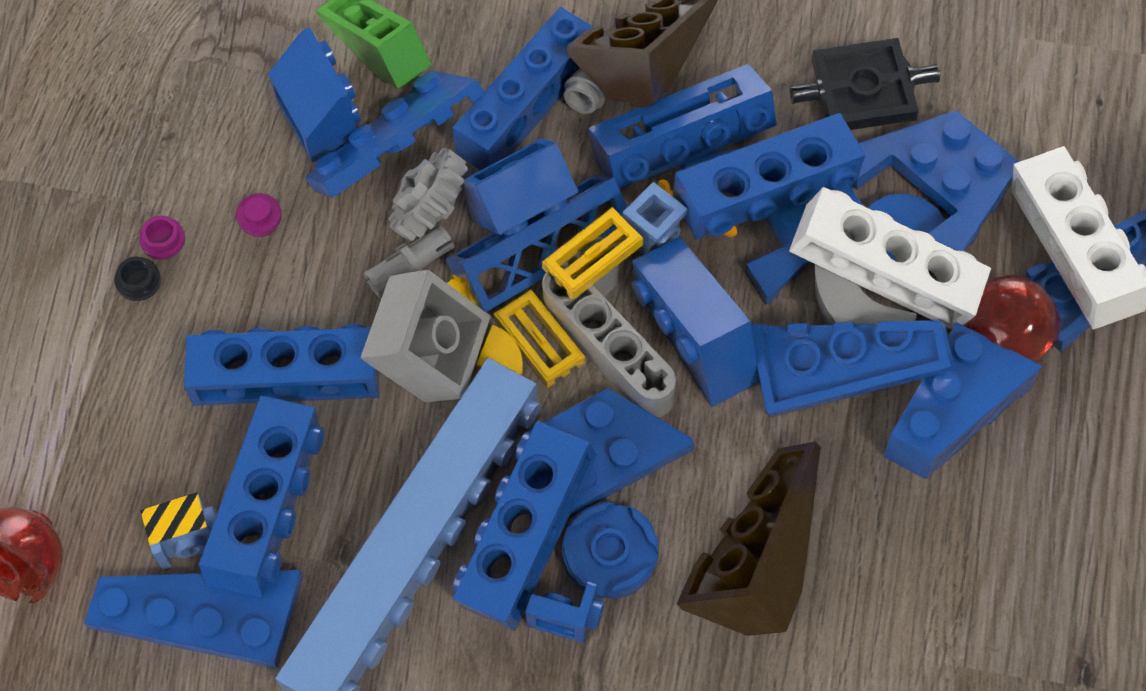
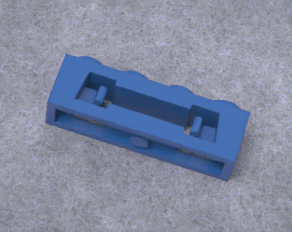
[588,64,777,189]

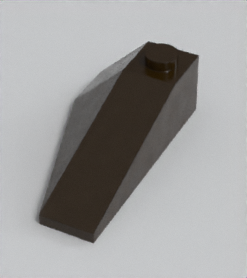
[567,0,718,107]
[677,441,821,636]

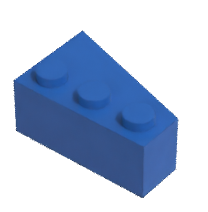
[631,237,760,407]
[883,322,1043,479]

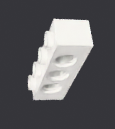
[1011,146,1146,330]
[789,187,991,329]

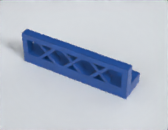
[446,174,627,312]

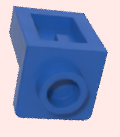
[526,581,605,643]

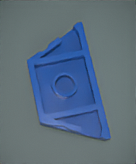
[526,388,694,524]

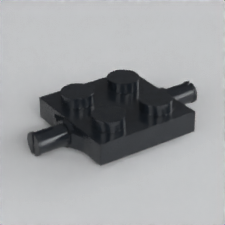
[790,38,940,130]

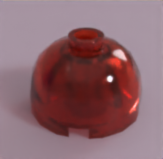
[964,274,1061,363]
[0,507,64,603]

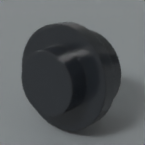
[114,256,161,301]

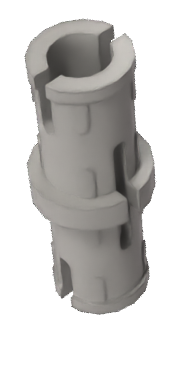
[363,224,455,297]

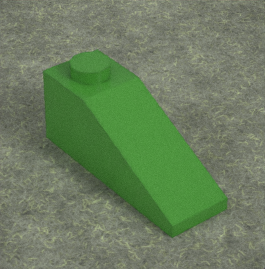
[315,0,432,89]

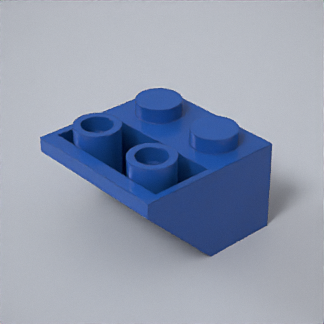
[268,27,361,162]
[463,138,579,236]

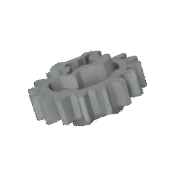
[388,148,468,241]

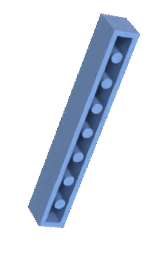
[275,358,541,691]

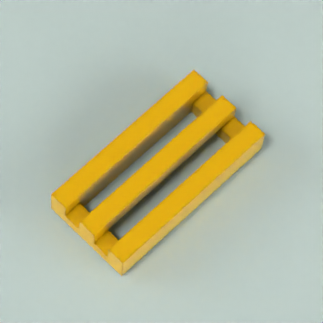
[542,207,643,300]
[494,290,585,388]

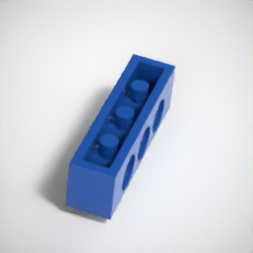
[452,6,594,171]
[672,113,865,240]
[184,324,379,406]
[199,396,324,598]
[453,421,597,632]

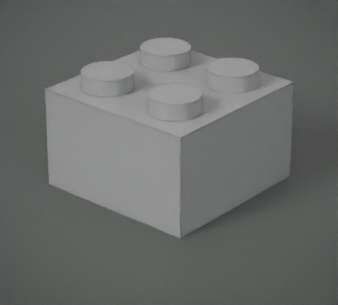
[360,270,491,402]

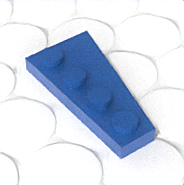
[305,71,485,198]

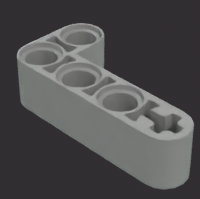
[542,237,676,417]

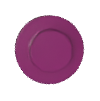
[236,193,282,237]
[139,215,186,260]

